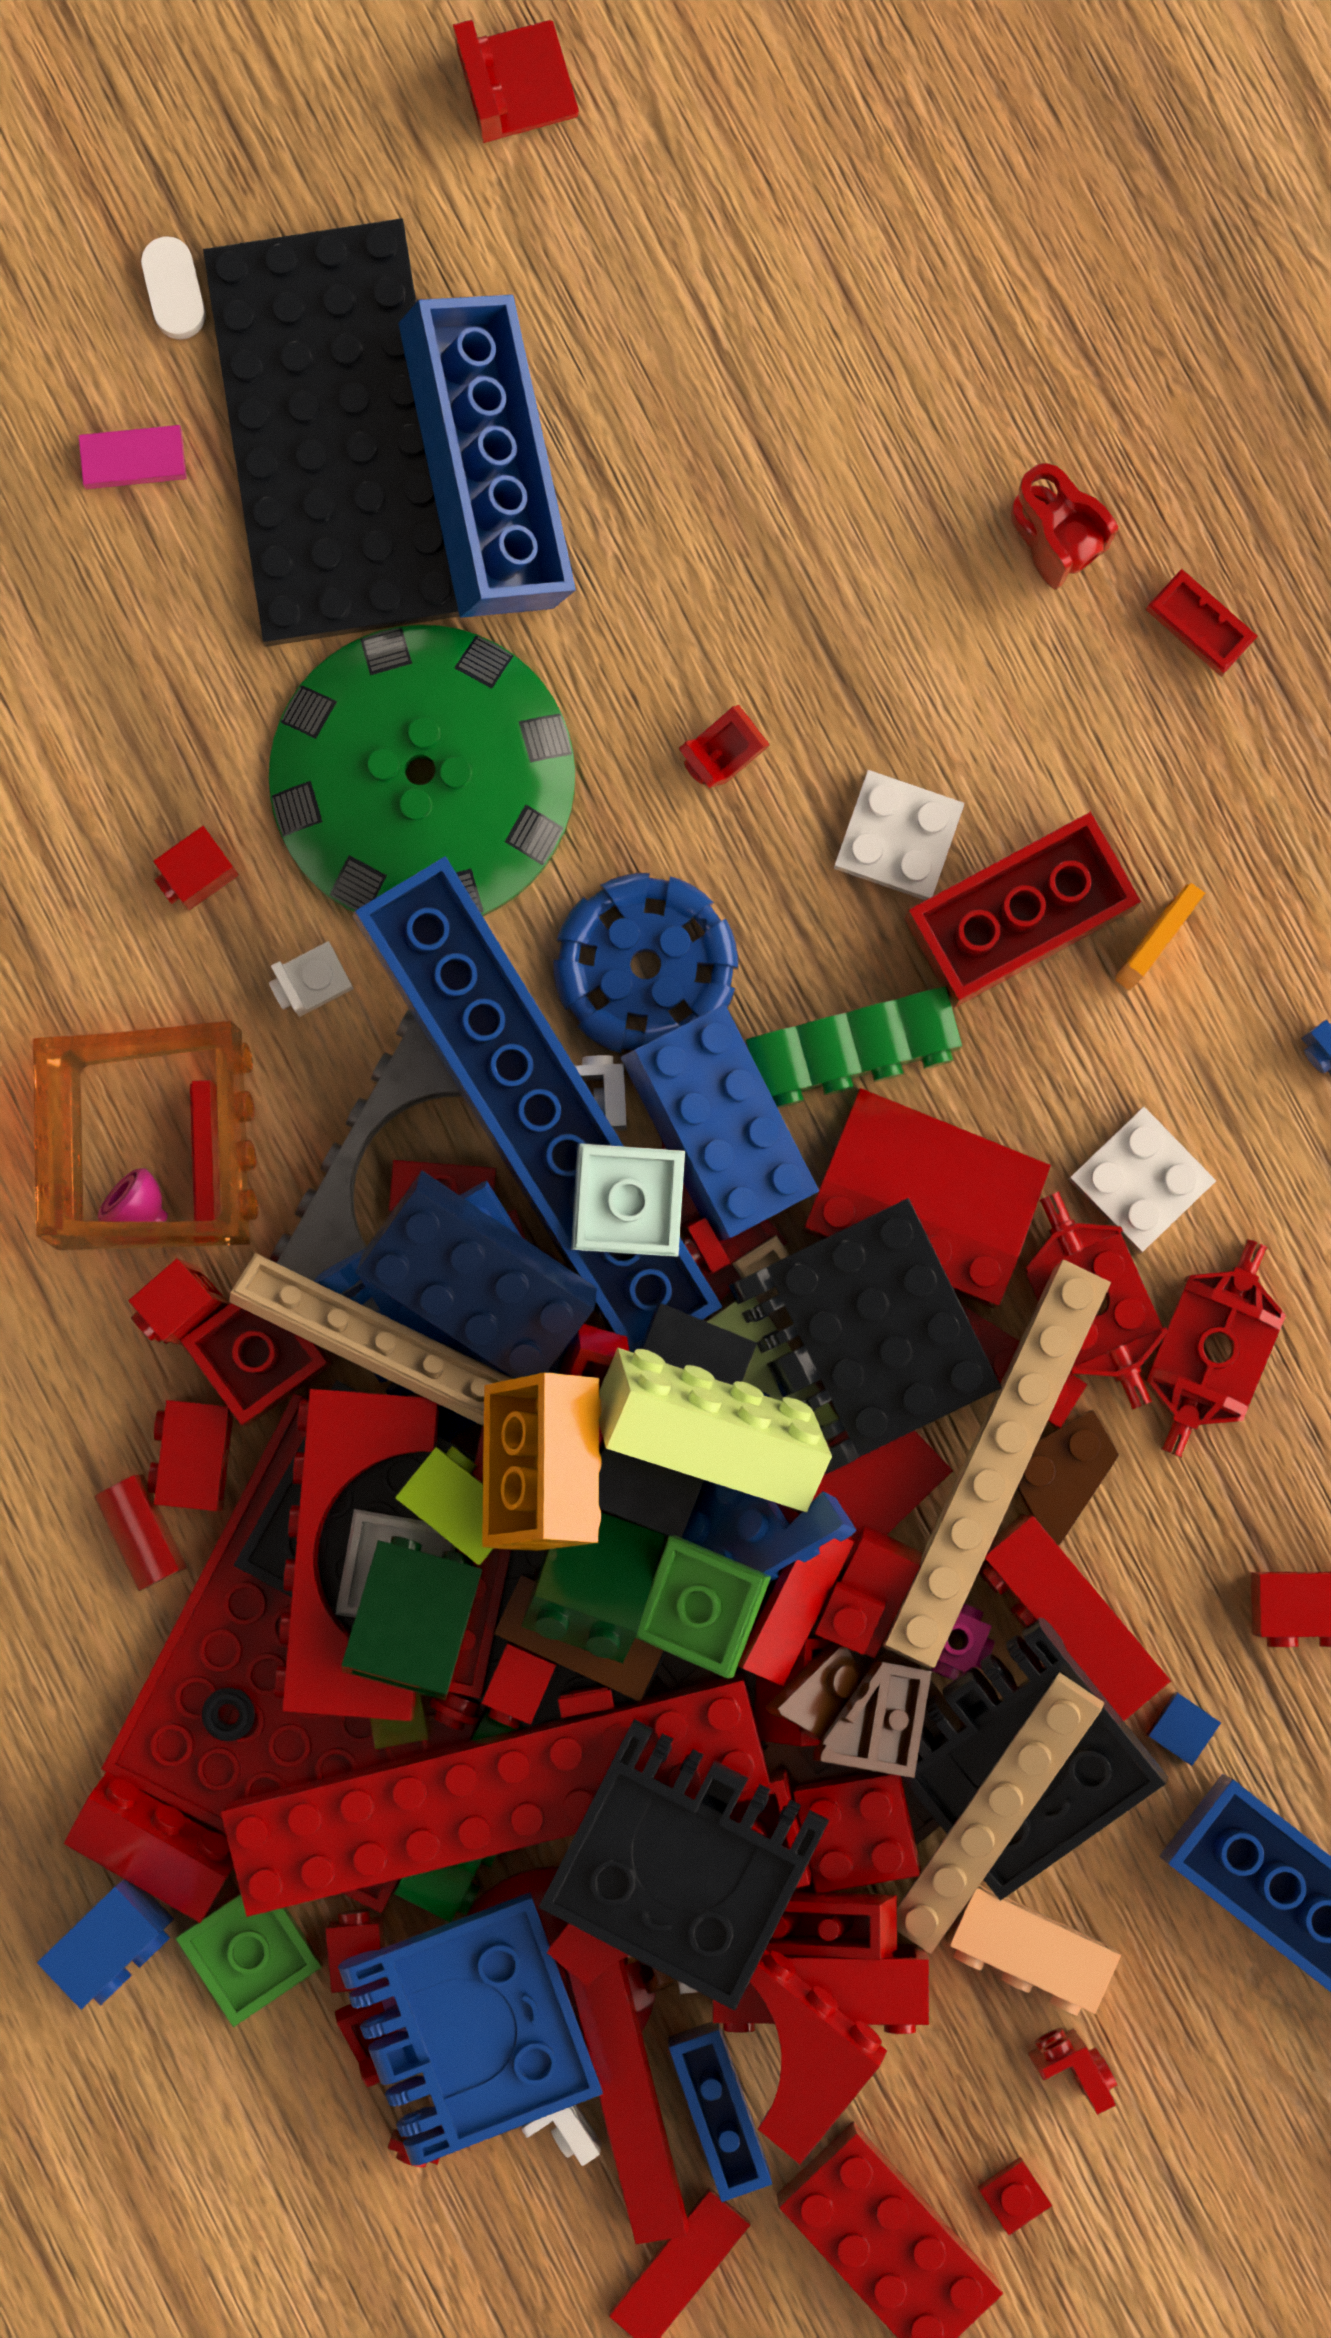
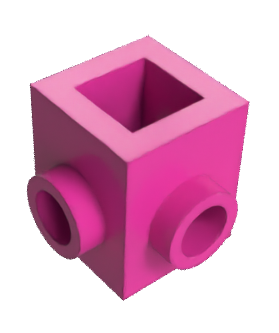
[928,1604,995,1681]

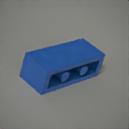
[668,2021,772,2202]

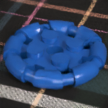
[553,873,739,1053]

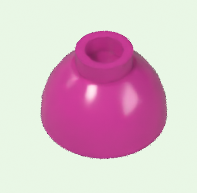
[98,1168,168,1237]

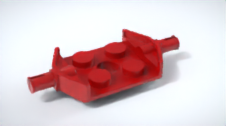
[1024,1191,1168,1410]
[1143,1239,1286,1458]

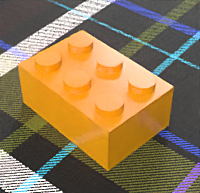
[482,1372,602,1551]

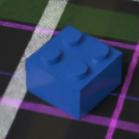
[37,1879,174,2010]

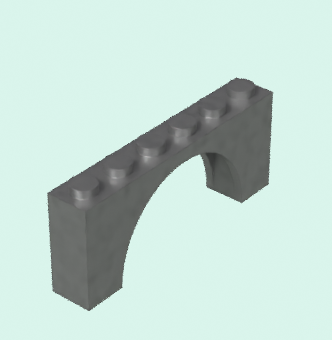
[270,1010,463,1311]

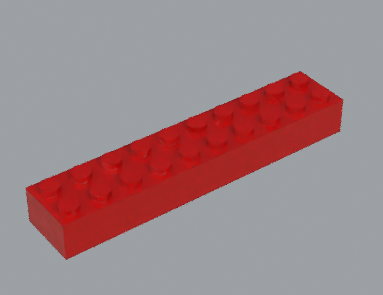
[221,1673,770,1917]

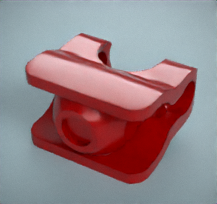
[1011,463,1118,590]

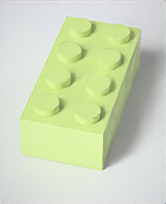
[599,1348,832,1512]

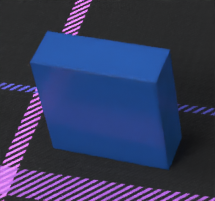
[1146,1691,1221,1766]

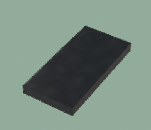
[599,1303,757,1538]

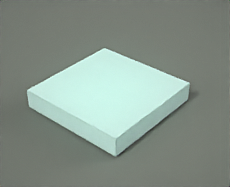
[571,1144,685,1257]

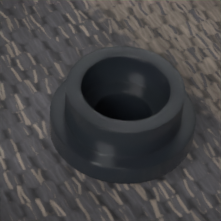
[202,1687,255,1741]

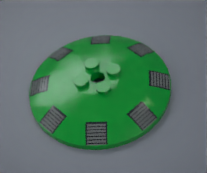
[269,625,575,916]

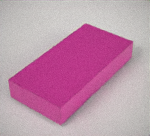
[79,425,187,489]

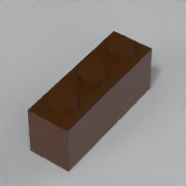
[494,1569,664,1702]

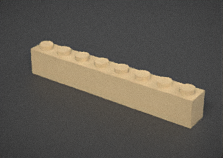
[881,1260,1111,1669]

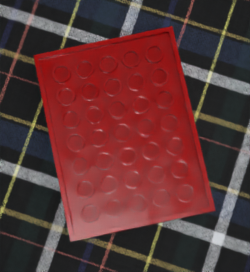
[101,1393,486,1913]

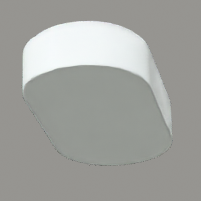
[141,236,206,339]

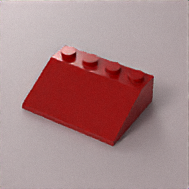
[802,1088,1051,1308]

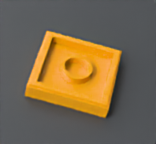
[1115,883,1206,991]

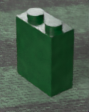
[521,1512,665,1664]
[341,1536,482,1701]

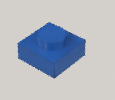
[1301,1019,1331,1074]

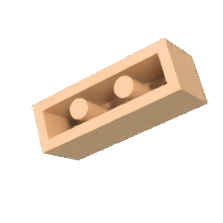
[946,1885,1121,2016]

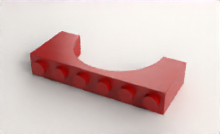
[275,1389,440,1721]
[546,1924,887,2165]

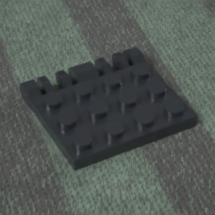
[728,1198,1002,1475]
[901,1617,1168,1901]
[539,1719,829,2011]

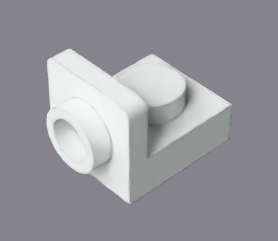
[268,941,354,1017]
[575,1055,627,1131]
[521,2104,602,2166]

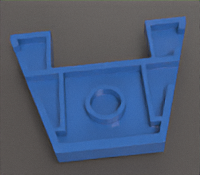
[682,1391,856,1583]

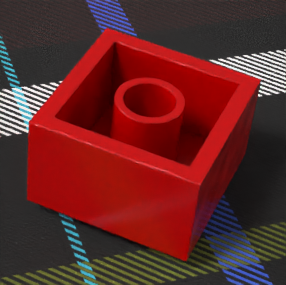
[180,1303,333,1426]

